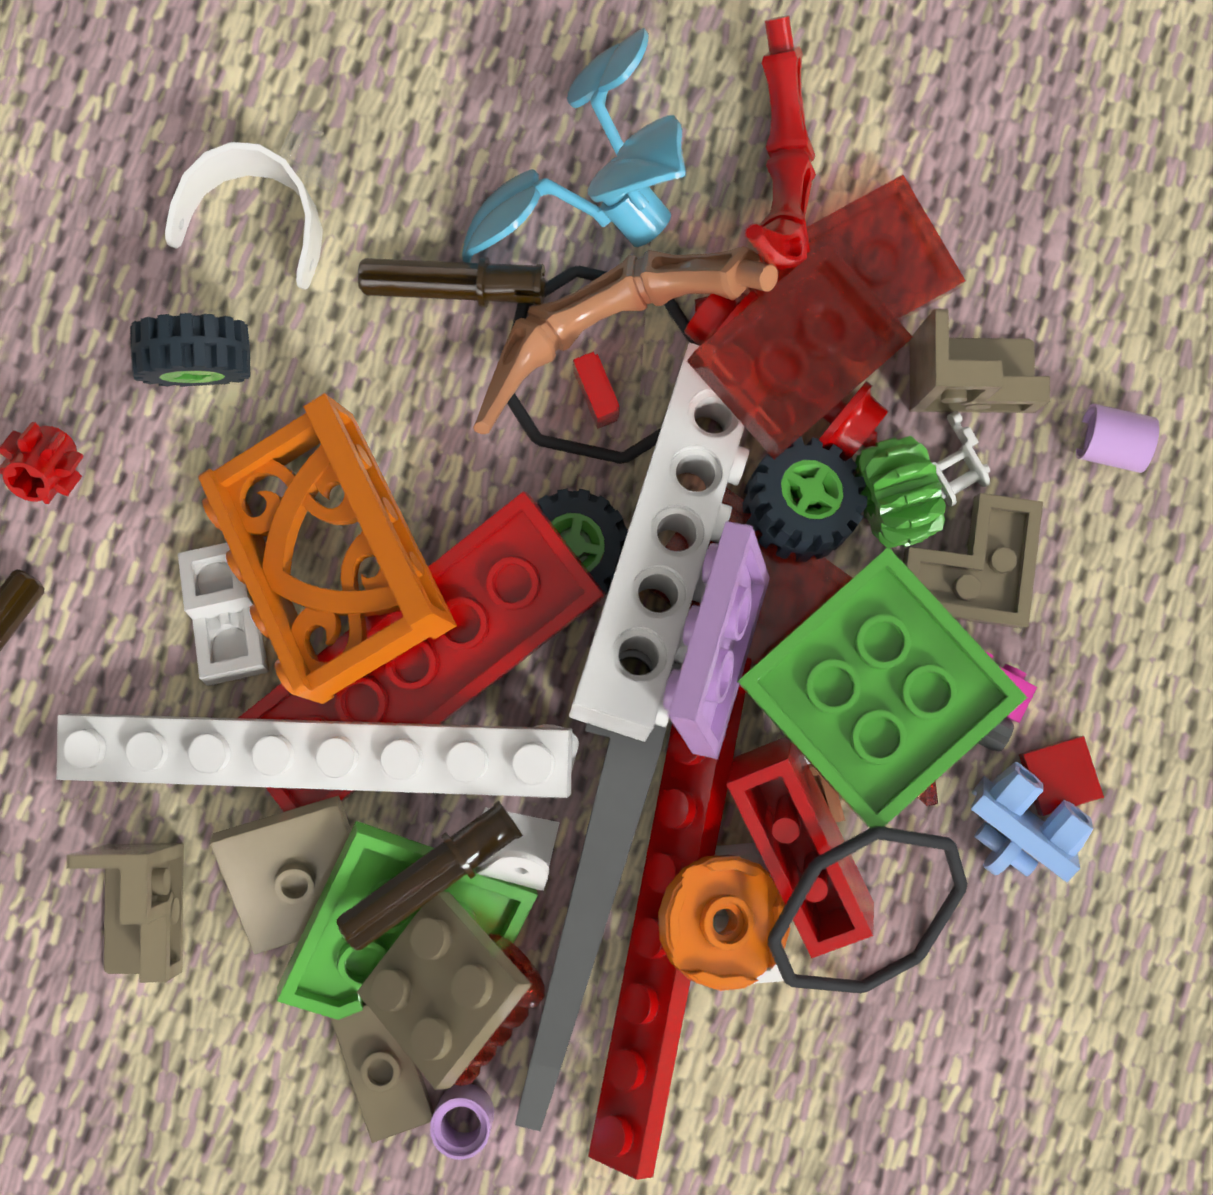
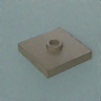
[210,796,351,955]

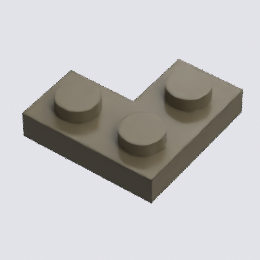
[903,493,1043,629]

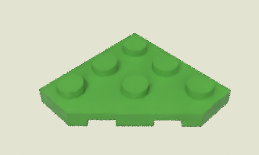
[277,821,538,1020]

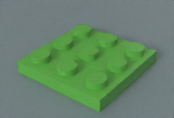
[737,547,1028,828]

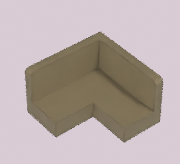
[909,309,1050,413]
[67,843,184,983]

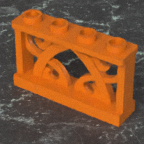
[198,393,457,704]

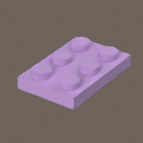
[664,521,770,759]

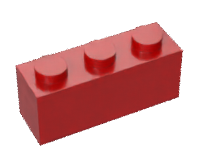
[726,736,874,959]

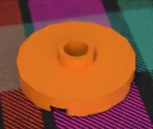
[658,854,790,991]

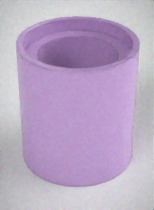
[1076,404,1159,473]
[430,1083,494,1160]

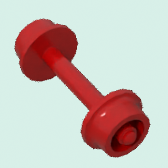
[684,291,889,461]

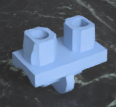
[971,762,1093,883]

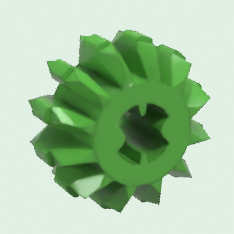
[855,436,946,548]

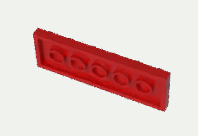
[238,491,606,812]

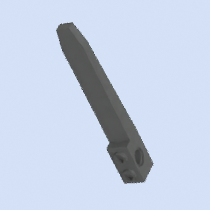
[515,616,682,1131]

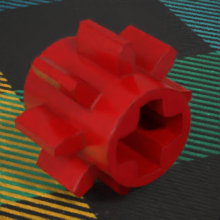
[0,422,83,504]

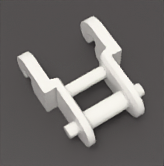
[932,411,991,507]

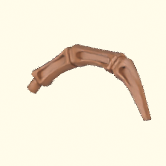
[473,246,778,435]

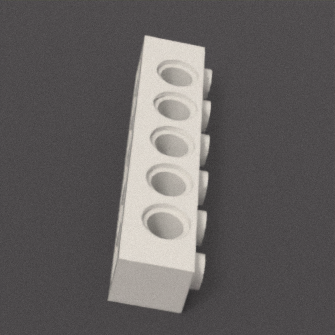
[569,342,766,742]

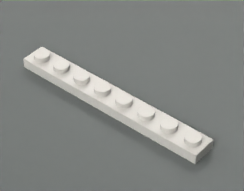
[56,713,572,798]

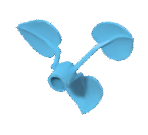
[462,28,686,263]

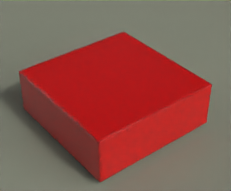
[573,351,620,429]
[1019,736,1104,816]

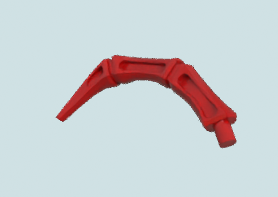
[745,15,816,270]

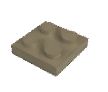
[357,891,532,1089]

